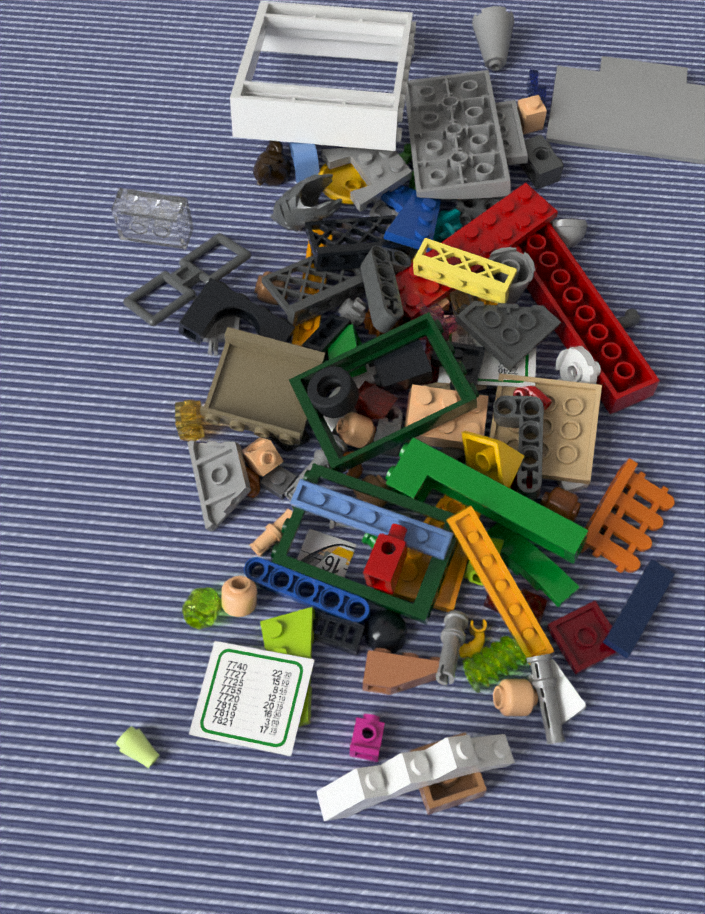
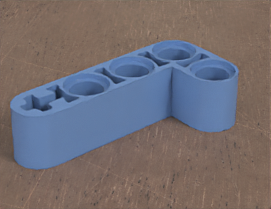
[288,142,320,183]

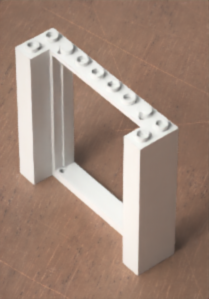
[230,1,416,151]

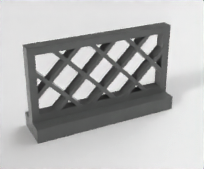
[261,244,366,327]

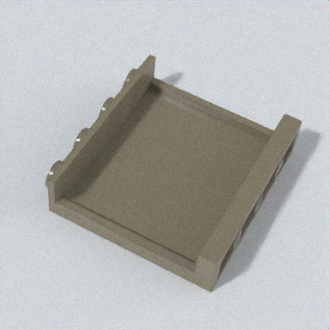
[200,327,325,445]

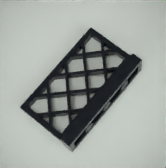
[305,215,411,272]

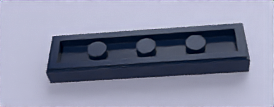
[602,559,675,658]

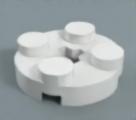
[556,346,601,384]

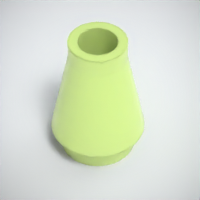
[116,726,160,769]

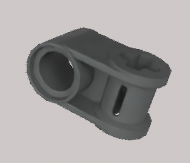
[374,405,402,457]

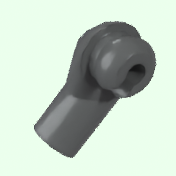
[617,309,640,329]

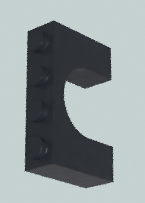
[179,278,295,345]

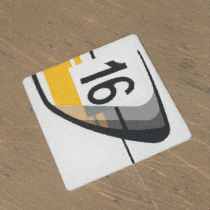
[297,529,356,577]

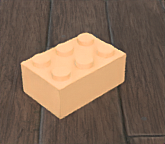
[404,384,489,450]

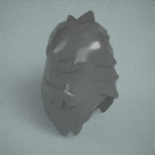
[270,174,342,232]

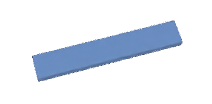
[290,479,454,561]

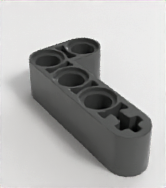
[360,245,411,333]
[493,396,544,501]

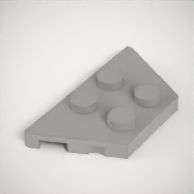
[187,441,251,532]

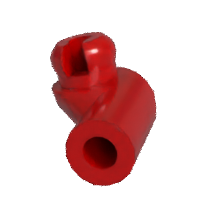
[513,386,552,410]

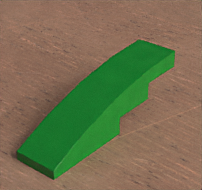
[487,523,580,608]

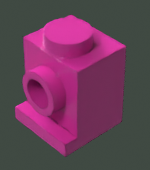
[349,714,385,762]

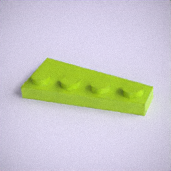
[260,607,315,727]

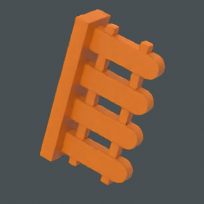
[581,458,675,573]

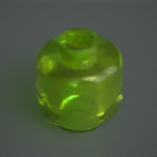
[182,587,222,629]

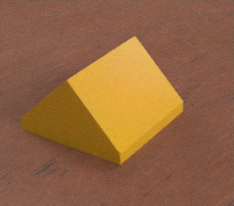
[461,431,524,488]

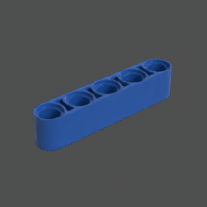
[244,557,371,625]

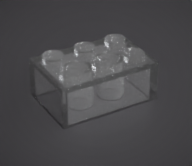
[111,188,193,250]

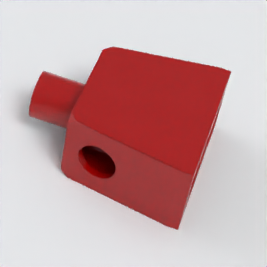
[363,524,408,595]

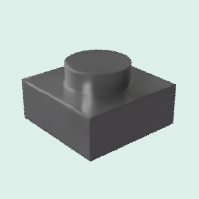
[260,465,297,499]

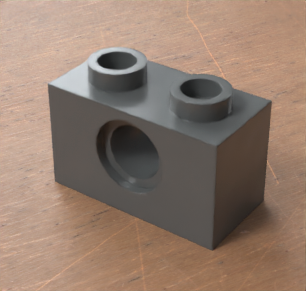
[519,134,563,190]

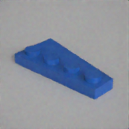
[383,191,441,252]

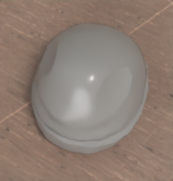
[550,218,588,249]

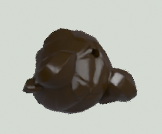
[253,140,292,186]

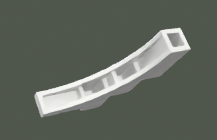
[317,734,515,821]

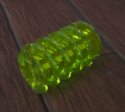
[463,636,527,693]

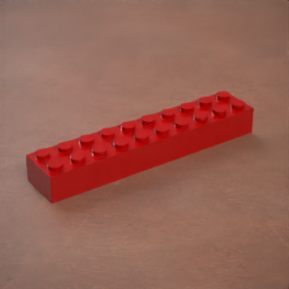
[515,222,660,414]

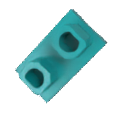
[433,208,462,243]

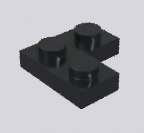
[430,342,486,390]

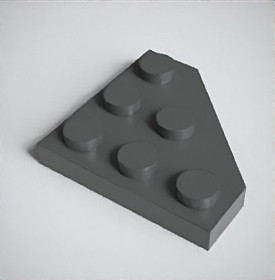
[455,301,561,371]

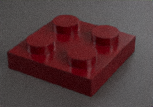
[546,600,618,675]

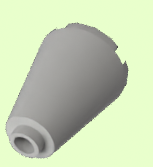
[472,6,514,71]
[488,247,535,304]

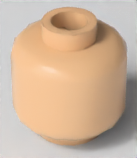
[336,412,376,449]
[221,576,257,617]
[493,679,538,716]

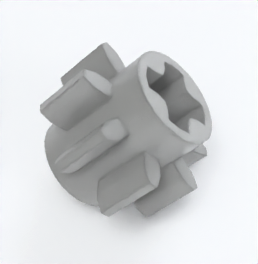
[338,297,366,327]

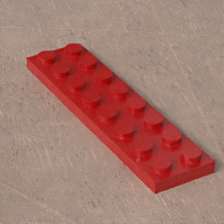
[395,183,558,321]

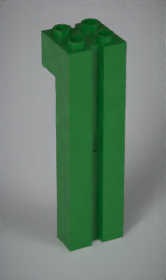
[385,437,588,564]

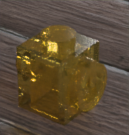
[175,400,205,441]

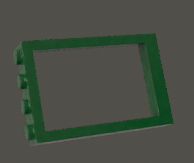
[289,312,479,473]
[271,463,458,625]

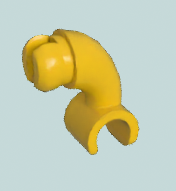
[459,619,487,658]

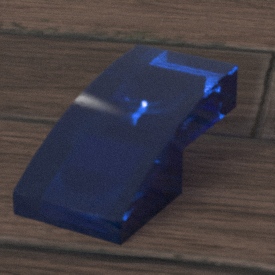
[527,70,546,106]

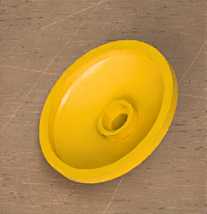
[318,163,367,205]

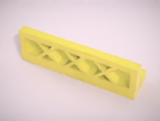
[413,238,517,304]

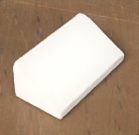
[527,659,586,725]

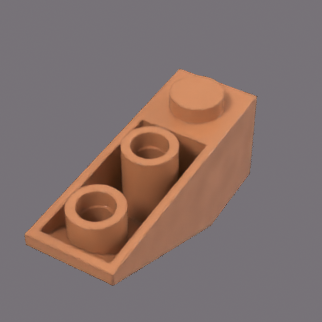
[363,648,440,695]

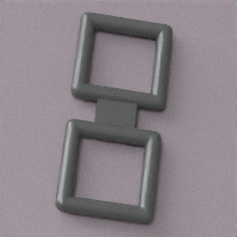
[123,233,251,326]

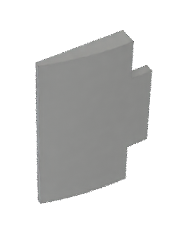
[546,56,705,164]
[405,70,528,199]

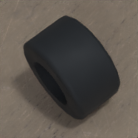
[308,366,359,418]

